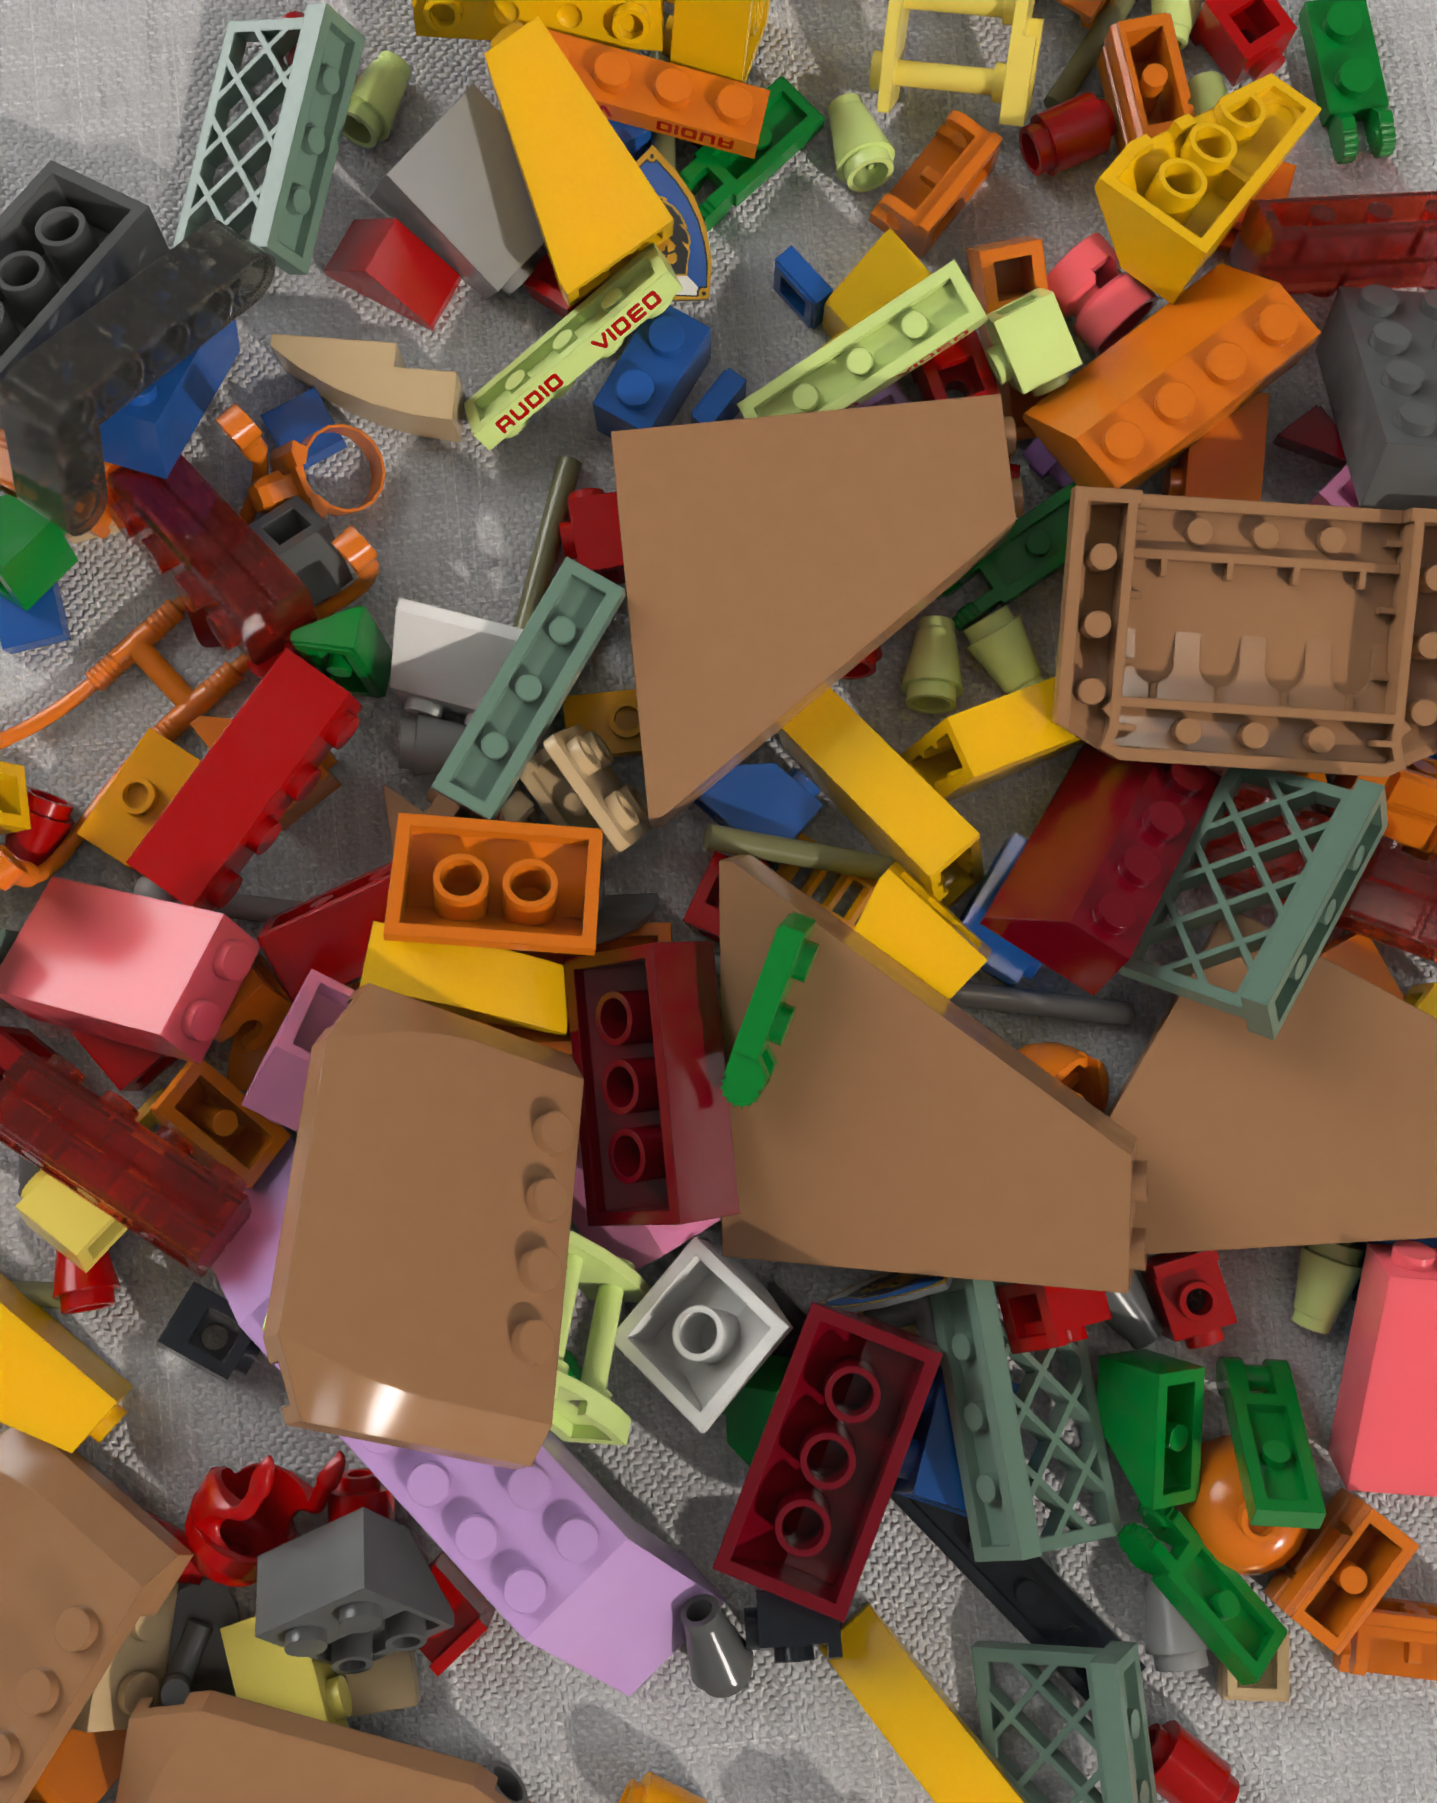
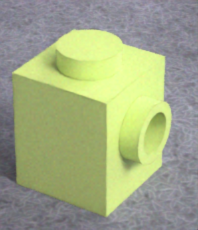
[984,287,1083,396]

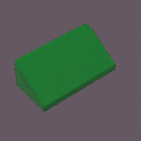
[290,606,392,698]

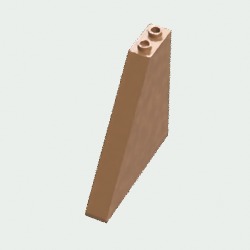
[611,394,1024,828]
[719,854,1149,1293]
[1106,913,1437,1254]

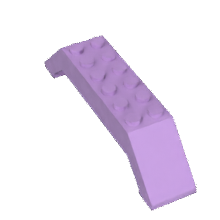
[188,1125,725,1696]

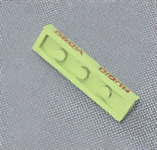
[463,242,683,451]
[737,259,990,418]

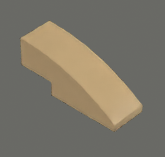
[270,334,465,442]

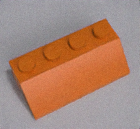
[1022,263,1321,490]

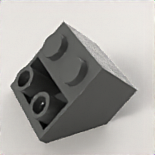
[255,1507,454,1674]

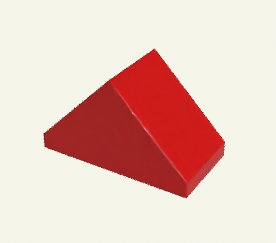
[324,218,461,331]

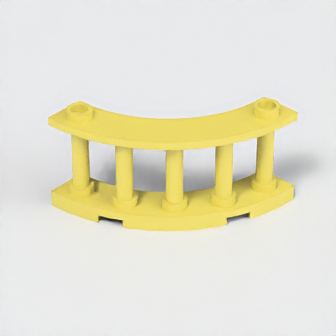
[869,0,1044,127]

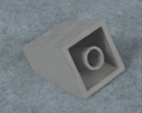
[370,84,547,299]

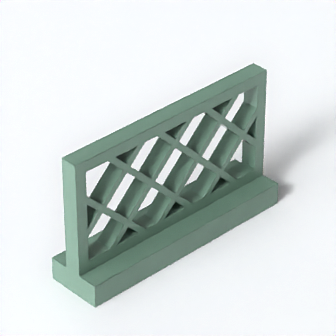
[171,3,366,275]
[431,556,626,820]
[1119,767,1388,1041]
[929,1278,1122,1562]
[971,1641,1158,1803]

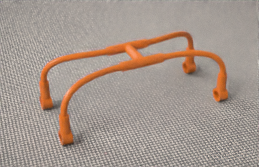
[0,403,380,891]

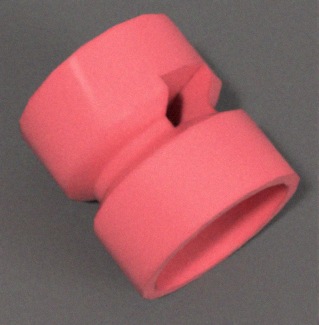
[1047,232,1158,356]

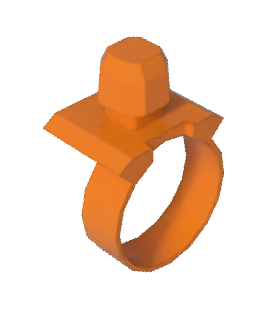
[248,424,386,520]

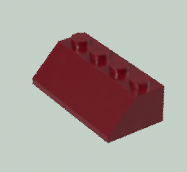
[980,743,1222,996]
[564,941,740,1226]
[712,1301,943,1623]

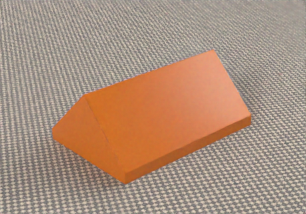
[383,812,603,956]

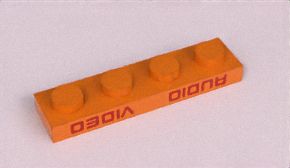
[548,29,770,159]

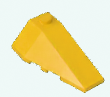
[1094,73,1322,305]

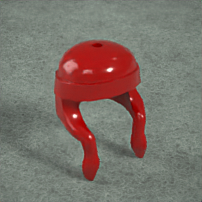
[184,1451,346,1587]

